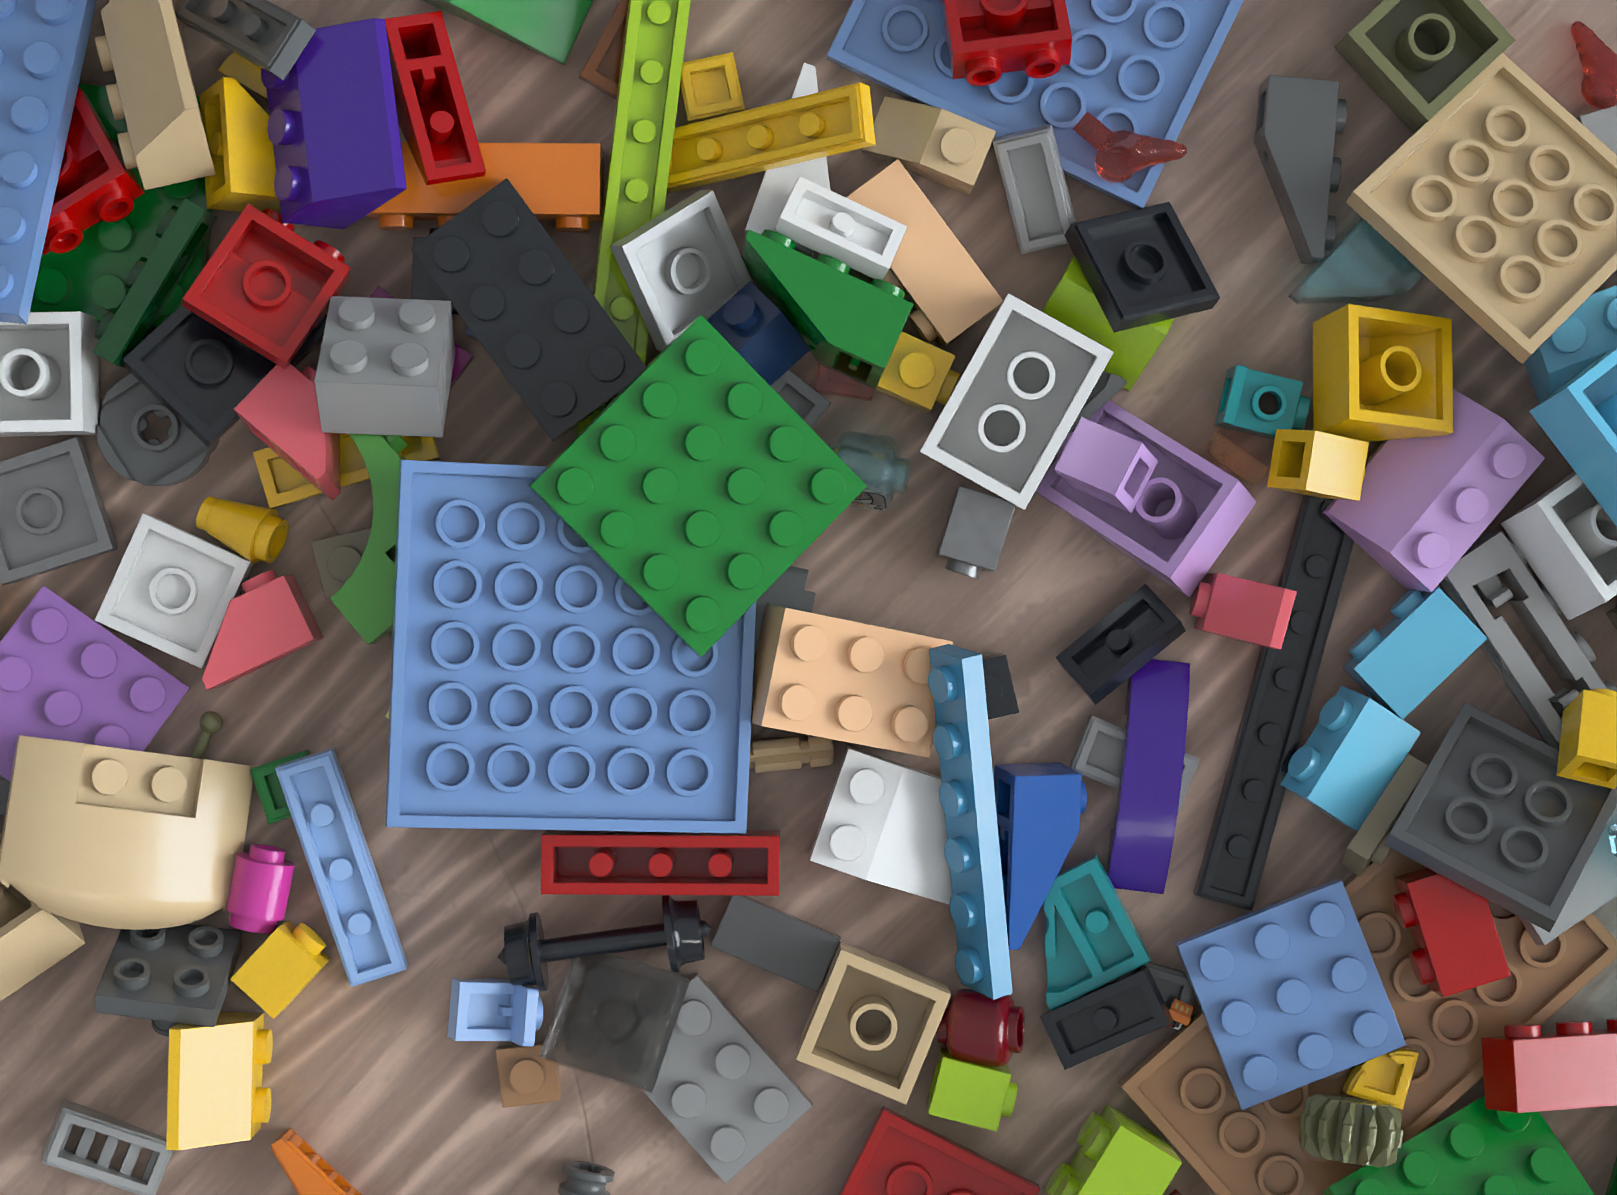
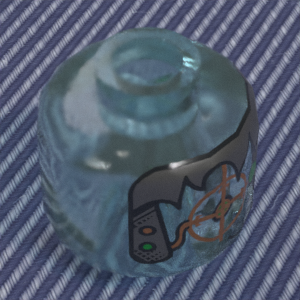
[828,431,910,511]

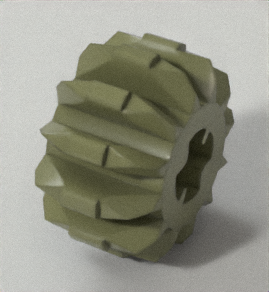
[1299,1094,1403,1167]

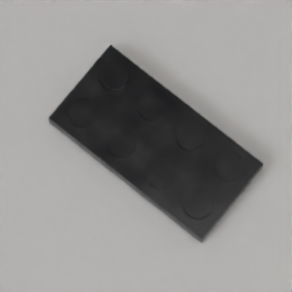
[411,178,646,442]

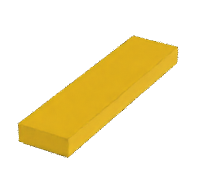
[667,82,876,193]

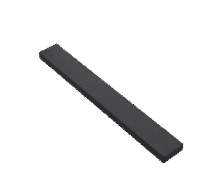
[1193,459,1368,911]

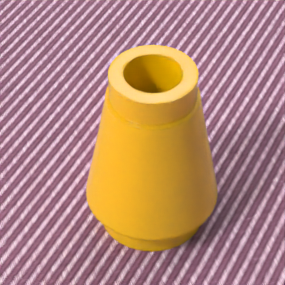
[196,496,289,564]

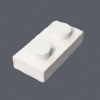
[774,176,907,280]

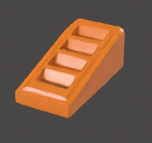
[270,1128,362,1195]

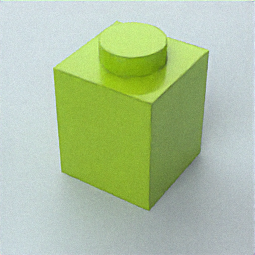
[926,1048,1018,1132]

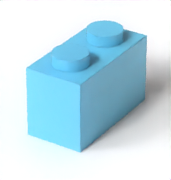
[1342,587,1488,720]
[1280,686,1421,832]

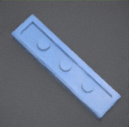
[275,747,408,987]

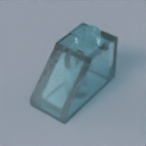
[1288,217,1424,304]

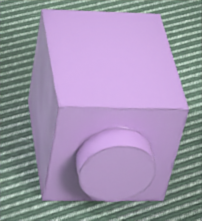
[1054,417,1158,513]

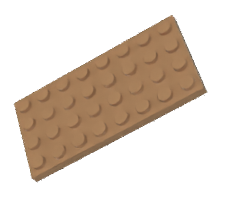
[1118,849,1617,1195]

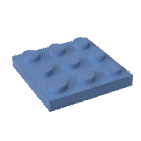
[1175,878,1407,1110]

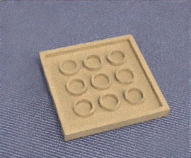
[1346,53,1617,364]

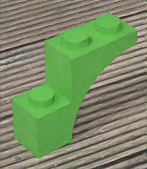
[330,434,408,645]

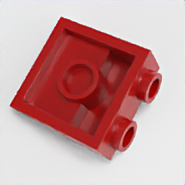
[942,0,1072,86]
[42,86,145,255]
[182,204,351,370]

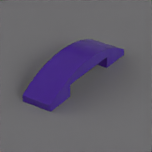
[1106,659,1190,894]

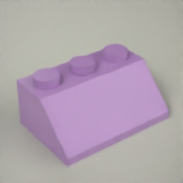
[1323,389,1545,592]

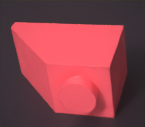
[234,364,341,501]
[202,570,323,690]
[1189,573,1297,650]

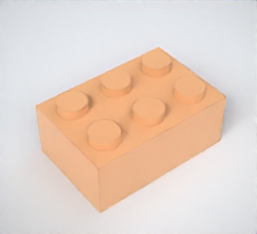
[751,604,953,758]

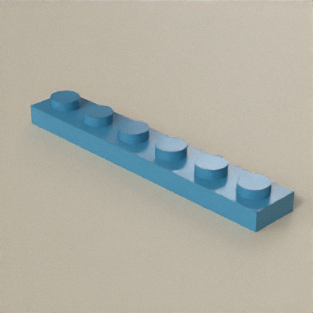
[928,644,1013,1000]

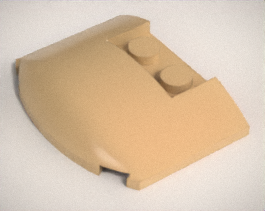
[0,735,255,930]

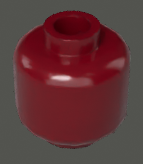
[936,989,1025,1067]

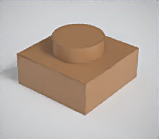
[495,1039,562,1108]

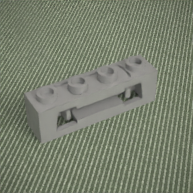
[1439,531,1617,750]

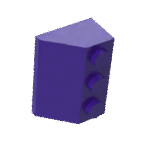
[261,18,407,229]

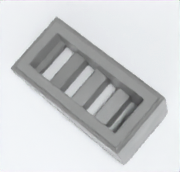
[41,1099,173,1195]

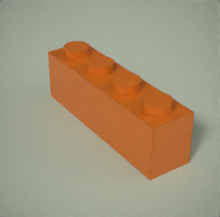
[366,142,604,232]

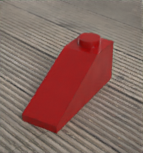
[384,11,486,186]

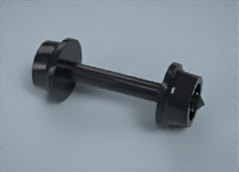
[498,895,712,991]

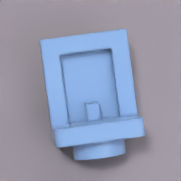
[447,979,543,1046]

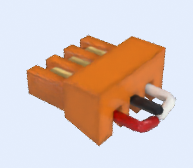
[1168,998,1194,1030]

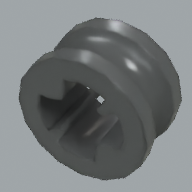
[558,1161,615,1195]

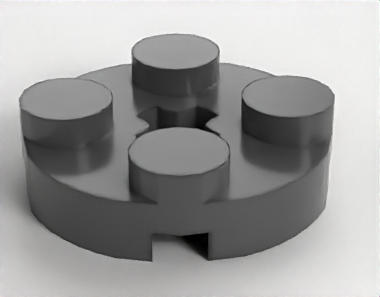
[97,374,219,486]

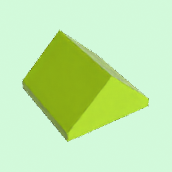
[1041,255,1174,392]

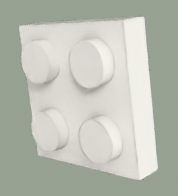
[95,513,253,669]

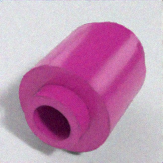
[226,844,295,934]

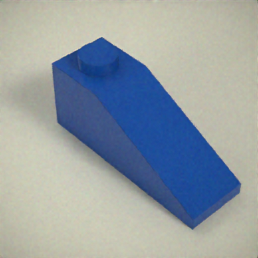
[994,762,1087,950]

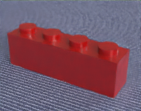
[541,830,780,896]

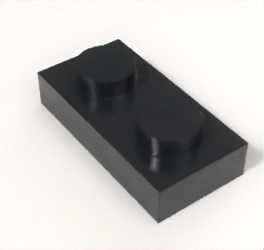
[1055,583,1186,705]
[1040,967,1173,1070]

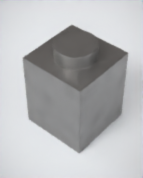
[936,486,1016,579]

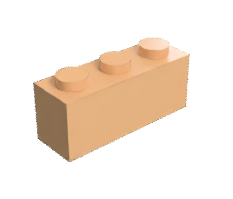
[846,159,1004,348]

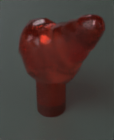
[1571,21,1617,109]
[1073,111,1187,184]

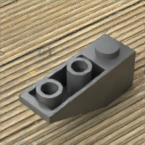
[1254,75,1347,265]

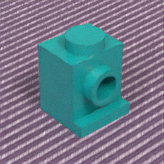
[1214,365,1310,440]

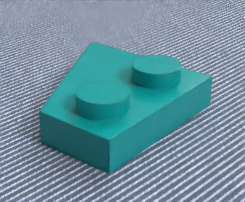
[1044,854,1151,1011]

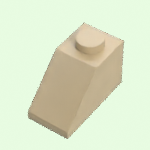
[862,96,996,196]

